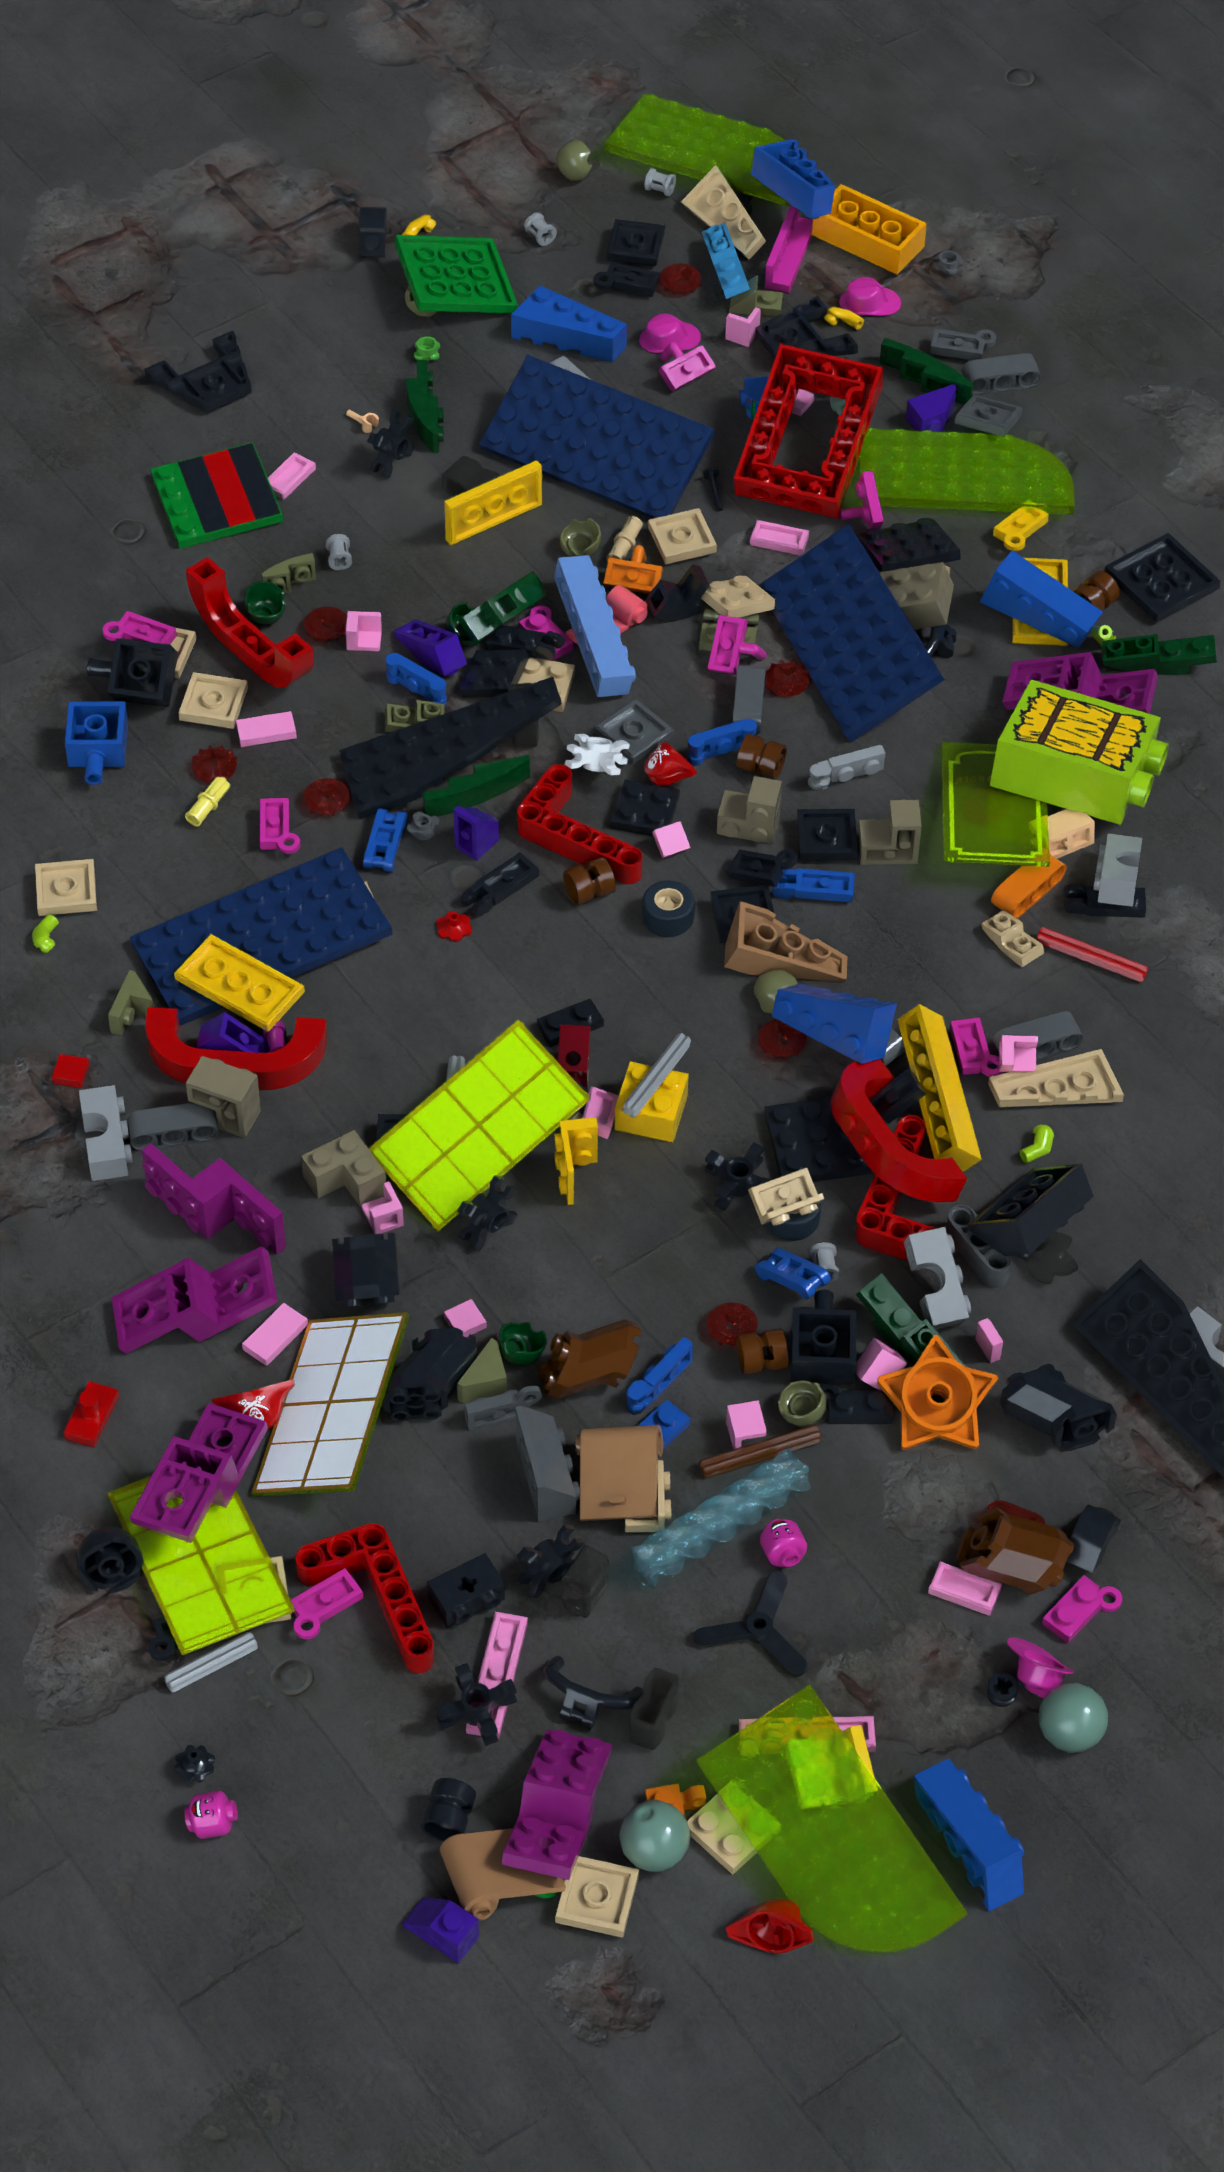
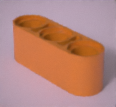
[991,849,1067,919]

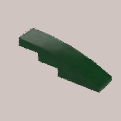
[880,338,973,405]
[423,755,530,817]

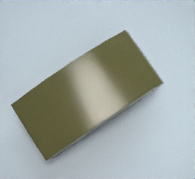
[262,553,316,593]
[385,700,445,732]

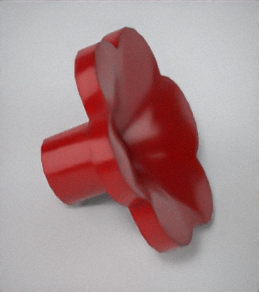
[436,911,472,942]

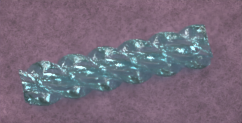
[631,1448,811,1589]

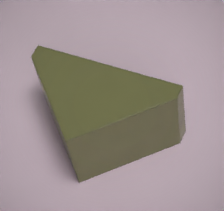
[457,1338,507,1404]

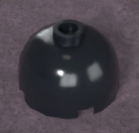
[77,1526,144,1593]

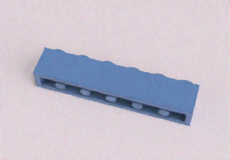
[554,555,636,697]

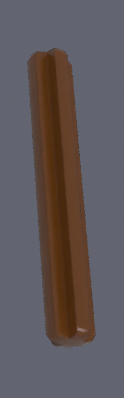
[699,1425,821,1478]

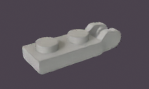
[808,745,886,790]

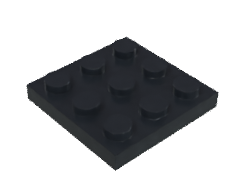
[857,518,961,572]
[1104,533,1221,622]
[764,1097,872,1182]

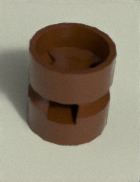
[1073,571,1120,611]
[736,733,787,780]
[563,857,616,906]
[736,1328,788,1375]

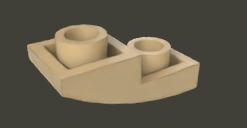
[982,910,1044,967]

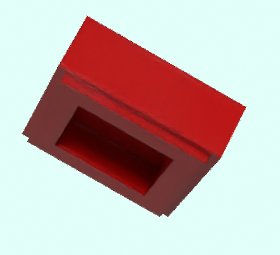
[52,1054,90,1088]

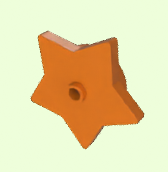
[876,1335,998,1451]

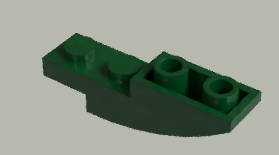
[406,360,444,453]
[458,571,549,643]
[1102,634,1217,675]
[856,1273,966,1367]

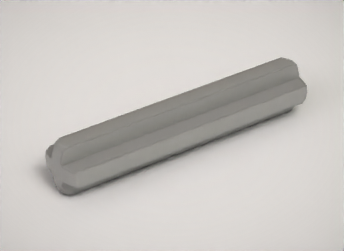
[164,1632,258,1692]

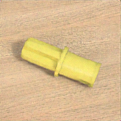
[185,777,230,827]

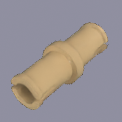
[606,516,643,562]

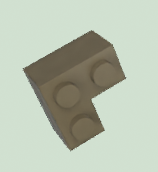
[717,776,782,844]
[858,799,922,865]
[186,1056,261,1138]
[301,1130,386,1207]

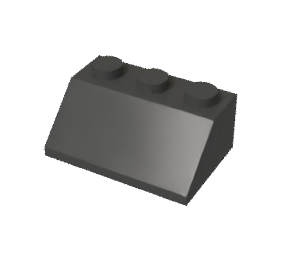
[515,1406,580,1522]

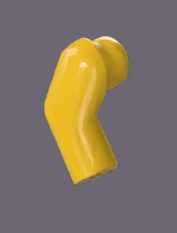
[402,214,436,236]

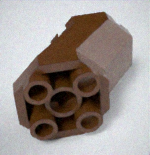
[538,1319,641,1399]
[956,1507,1074,1595]

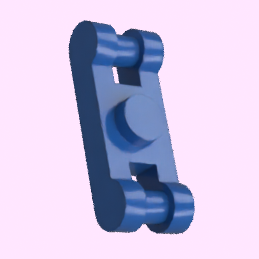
[386,653,447,707]
[687,719,757,766]
[363,808,407,872]
[754,1248,831,1300]

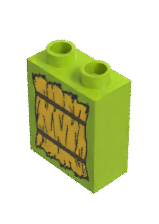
[990,679,1169,825]

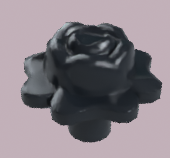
[174,1745,215,1783]

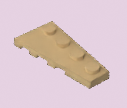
[681,165,766,260]
[988,1049,1124,1107]

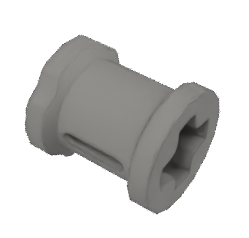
[644,168,676,197]
[524,212,557,246]
[326,534,352,570]
[809,1242,839,1283]

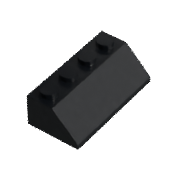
[967,1164,1094,1258]

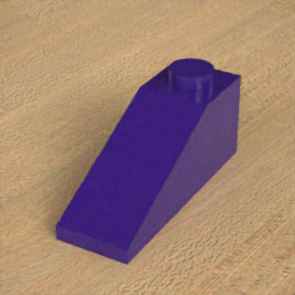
[393,619,467,676]

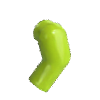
[1091,625,1116,647]
[32,914,59,953]
[1019,1124,1054,1164]

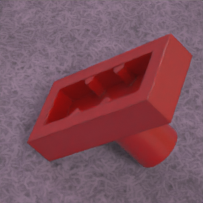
[64,1381,119,1448]

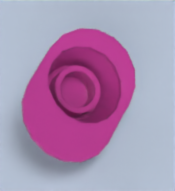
[839,277,901,316]
[639,313,701,353]
[1007,1638,1074,1698]

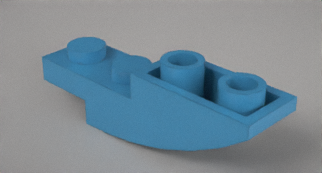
[702,223,750,299]

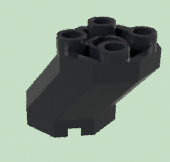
[332,1233,400,1307]
[382,1328,477,1422]
[1000,1364,1117,1451]

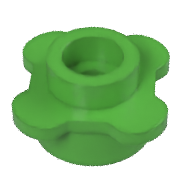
[414,336,440,361]

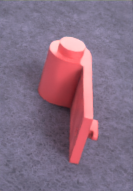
[566,585,648,645]

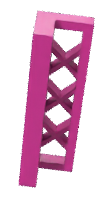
[764,205,813,294]

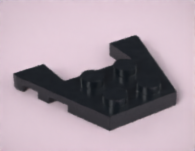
[756,296,858,359]
[144,330,252,413]

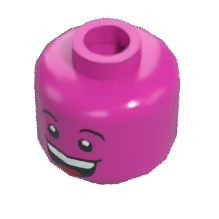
[760,1519,807,1568]
[185,1790,238,1839]

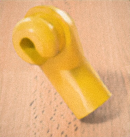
[824,307,864,330]

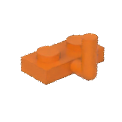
[603,545,663,594]

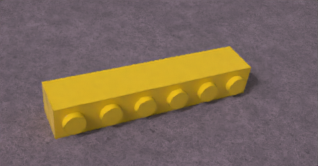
[897,1004,982,1172]

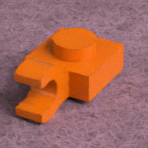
[645,1783,706,1816]

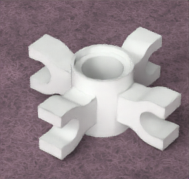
[565,734,630,775]

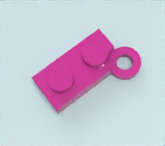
[519,606,573,661]
[102,611,177,644]
[260,798,301,854]
[950,1017,1003,1077]
[290,1568,364,1640]
[1042,1575,1122,1644]

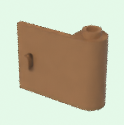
[576,1425,663,1521]
[440,1828,566,1921]

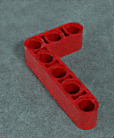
[517,764,643,884]
[855,1115,936,1261]
[295,1523,434,1674]

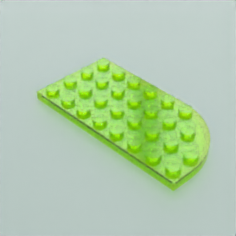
[604,93,790,207]
[858,428,1075,515]
[696,1684,968,1953]

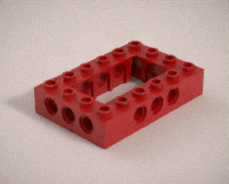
[734,344,883,519]

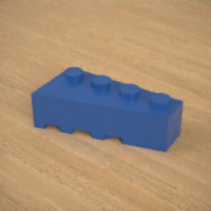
[751,139,835,219]
[511,285,627,362]
[980,551,1103,648]
[772,984,897,1064]
[914,1758,1024,1911]

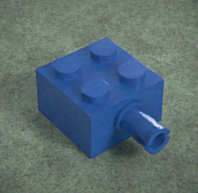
[65,701,128,785]

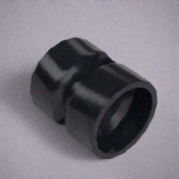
[421,1778,476,1842]

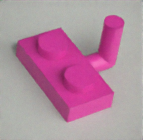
[658,342,716,392]
[839,471,884,529]
[707,615,767,675]

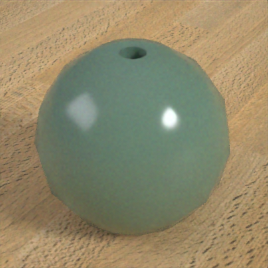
[1038,1682,1108,1753]
[619,1800,691,1872]

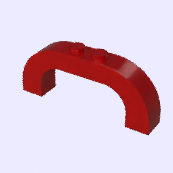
[186,557,314,688]
[145,1007,328,1090]
[830,1059,968,1202]

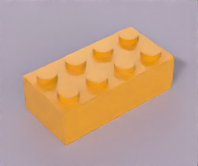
[812,184,927,275]

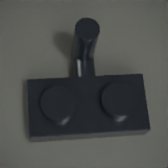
[537,998,604,1047]

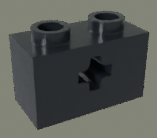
[427,1553,505,1628]

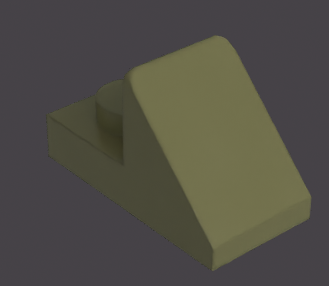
[729,275,783,317]
[108,970,154,1036]

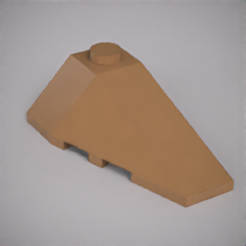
[724,901,848,983]

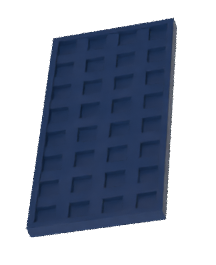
[479,354,715,519]
[758,524,945,742]
[130,847,393,1026]

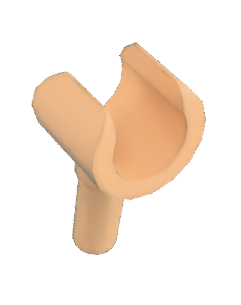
[346,410,379,433]

